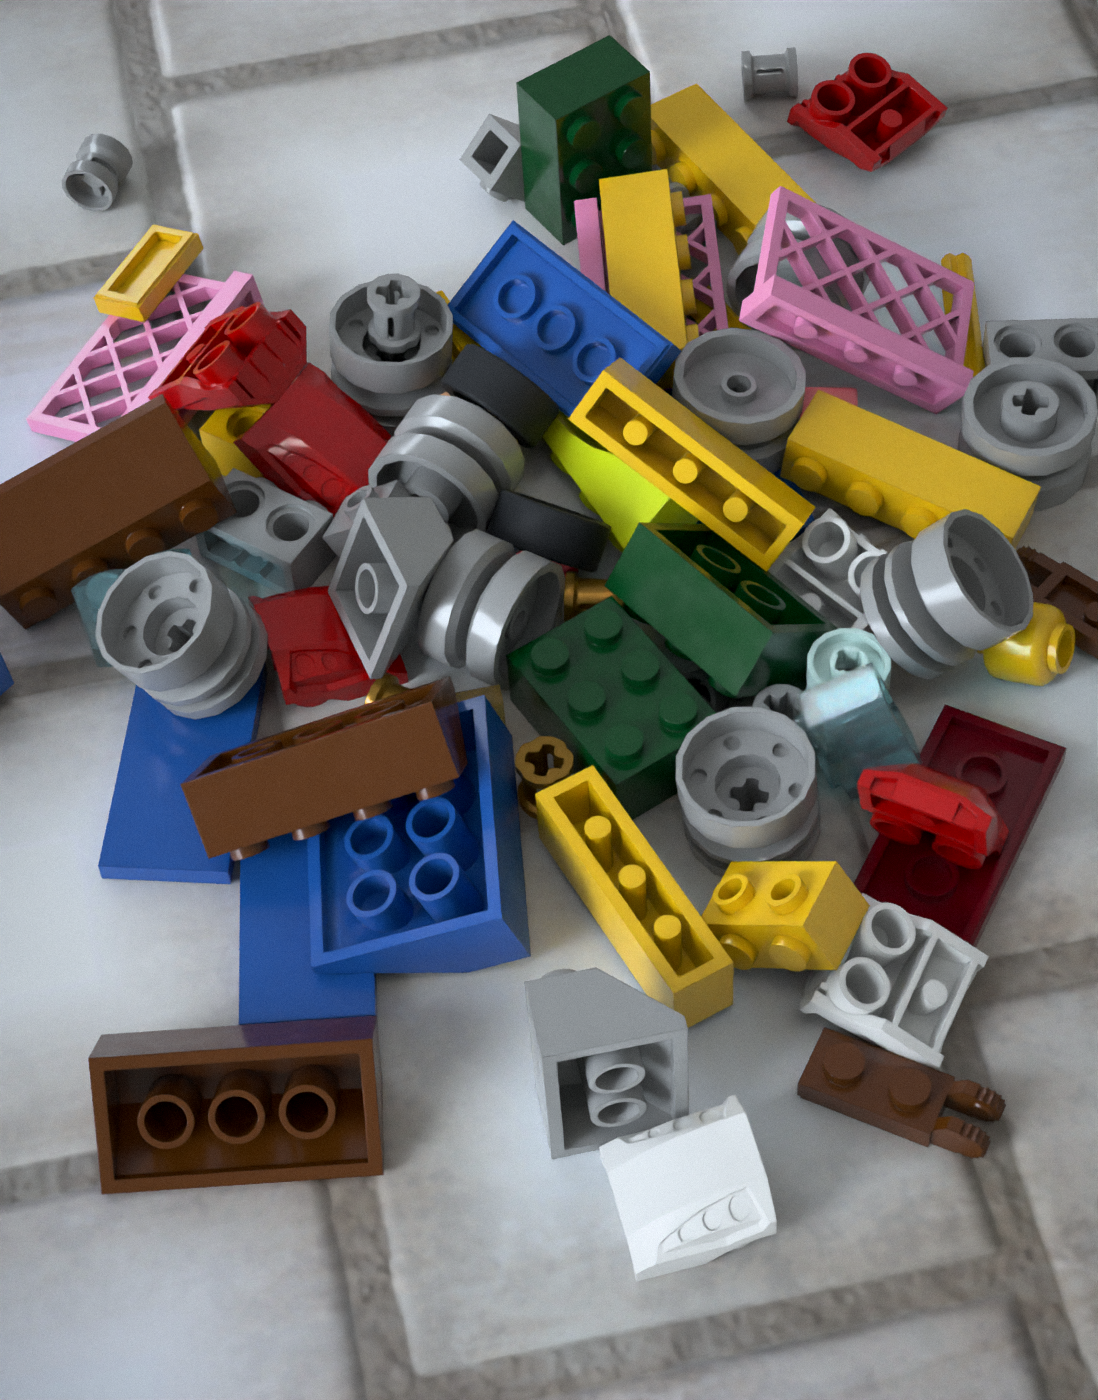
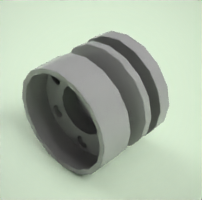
[329,281,453,436]
[860,509,1033,680]
[95,551,268,720]
[676,707,820,877]

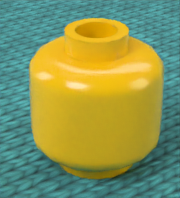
[977,602,1075,686]

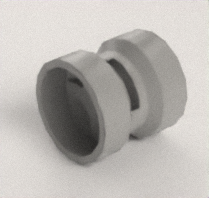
[62,134,133,211]

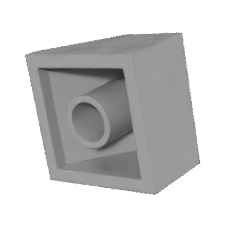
[328,497,454,679]

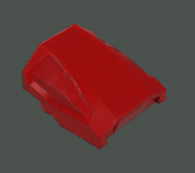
[787,53,948,172]
[148,301,307,410]
[233,362,392,518]
[248,586,409,707]
[857,763,1009,869]

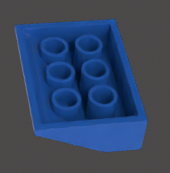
[307,695,531,974]

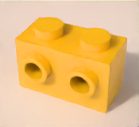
[701,861,870,972]

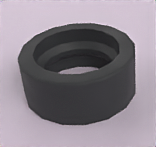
[441,344,559,449]
[486,489,611,572]

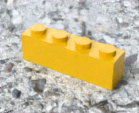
[651,83,817,255]
[599,169,699,389]
[568,357,816,572]
[780,389,1041,549]
[535,765,734,1028]

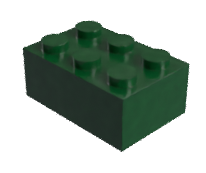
[516,35,652,245]
[604,522,839,699]
[506,596,716,820]

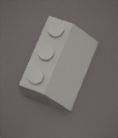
[524,967,689,1159]

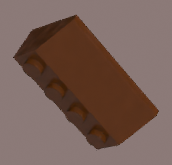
[0,394,237,630]
[180,676,468,861]
[88,1016,384,1195]

